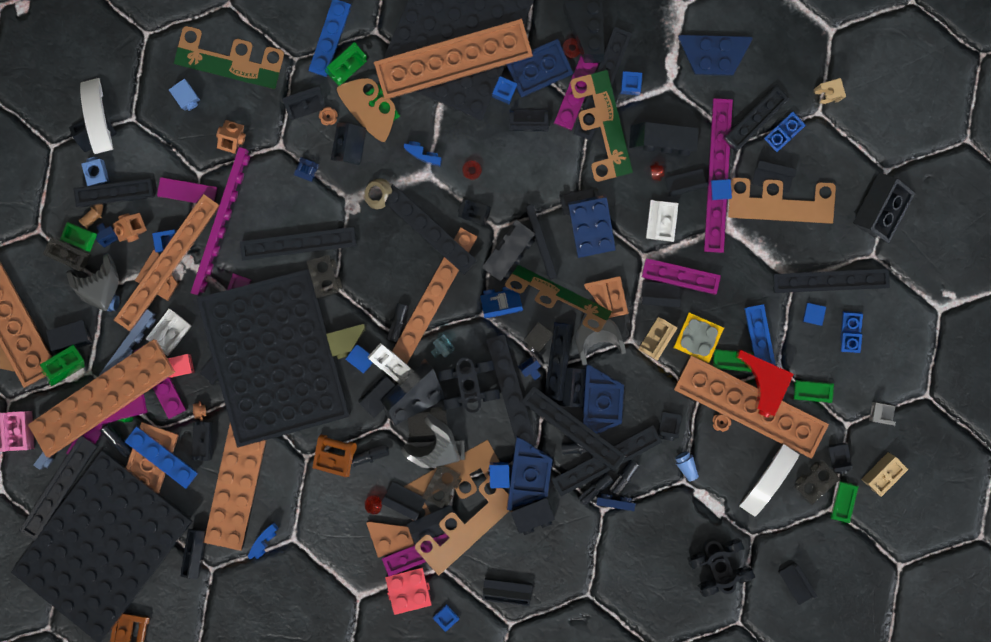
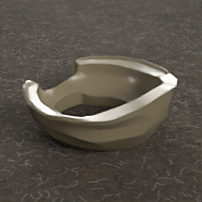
[364,178,392,209]

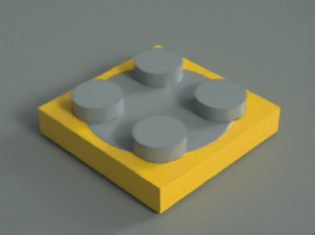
[673,313,724,363]

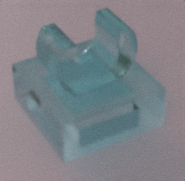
[431,334,455,358]

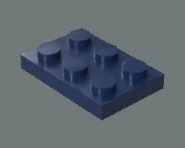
[506,39,574,98]
[568,195,616,258]

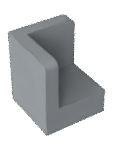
[869,402,896,425]

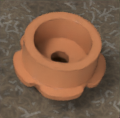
[319,107,338,126]
[193,401,206,421]
[712,413,731,432]

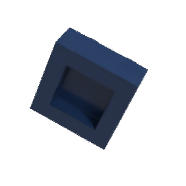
[294,157,319,182]
[96,222,118,248]
[518,356,541,380]

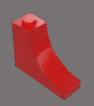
[735,350,794,418]

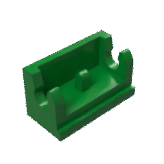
[325,42,367,86]
[40,345,85,387]

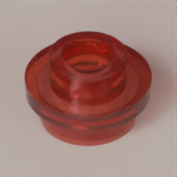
[562,38,580,58]
[462,160,482,180]
[650,162,665,181]
[365,495,382,514]

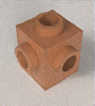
[216,120,246,154]
[113,213,147,243]

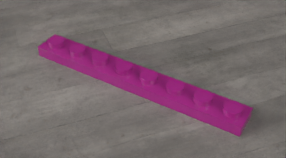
[704,98,733,253]
[191,147,250,296]

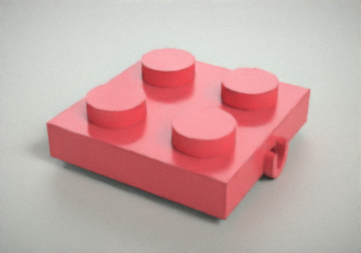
[385,568,432,615]

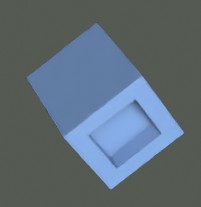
[169,79,200,111]
[81,157,110,186]

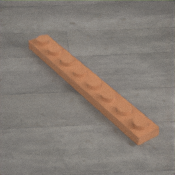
[114,194,220,331]
[392,228,477,364]

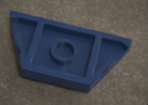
[678,35,752,76]
[583,365,624,434]
[506,436,552,510]

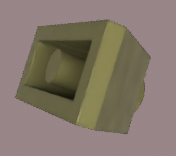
[326,324,366,359]

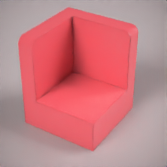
[167,354,195,377]

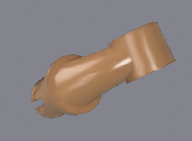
[79,205,103,229]

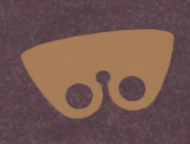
[337,78,395,142]

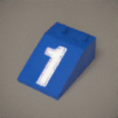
[480,286,523,319]

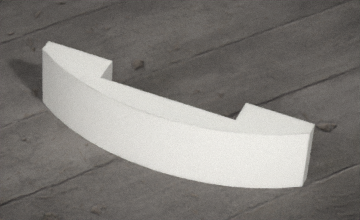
[80,78,113,154]
[368,343,414,385]
[739,444,799,517]

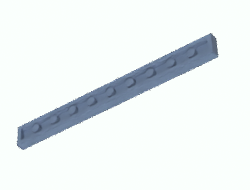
[34,309,157,470]

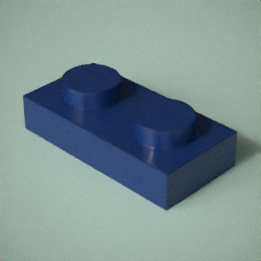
[595,493,636,511]

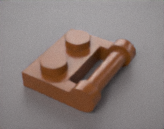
[312,434,357,477]
[110,613,150,642]

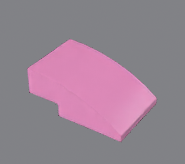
[0,411,34,452]

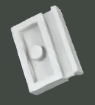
[646,200,679,242]
[146,309,192,356]

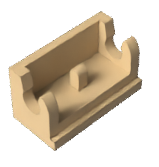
[814,78,846,104]
[638,317,677,361]
[861,452,908,497]

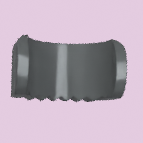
[66,253,119,311]
[576,313,626,365]
[401,414,460,468]

